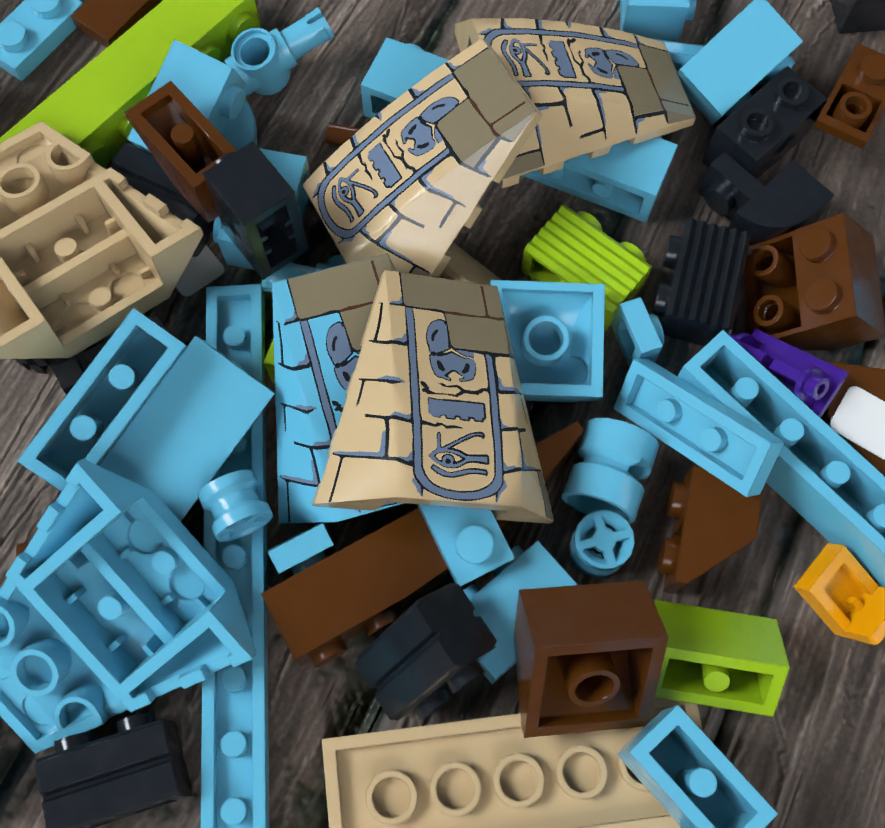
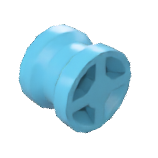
[198,469,273,542]
[569,510,635,578]

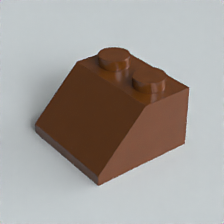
[514,580,669,738]

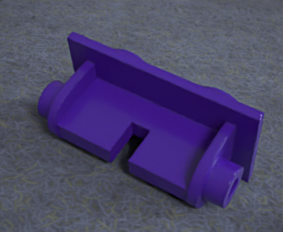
[730,329,849,418]

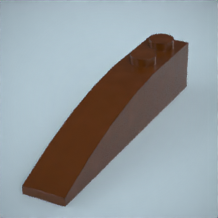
[261,421,584,668]

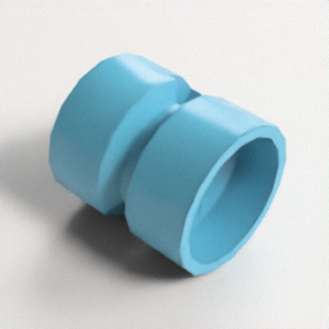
[561,418,660,524]

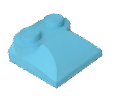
[490,280,605,403]

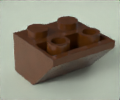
[744,212,885,351]

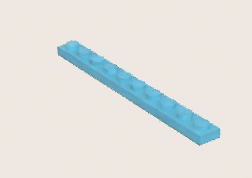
[201,284,270,828]

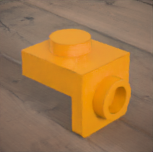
[793,543,885,645]

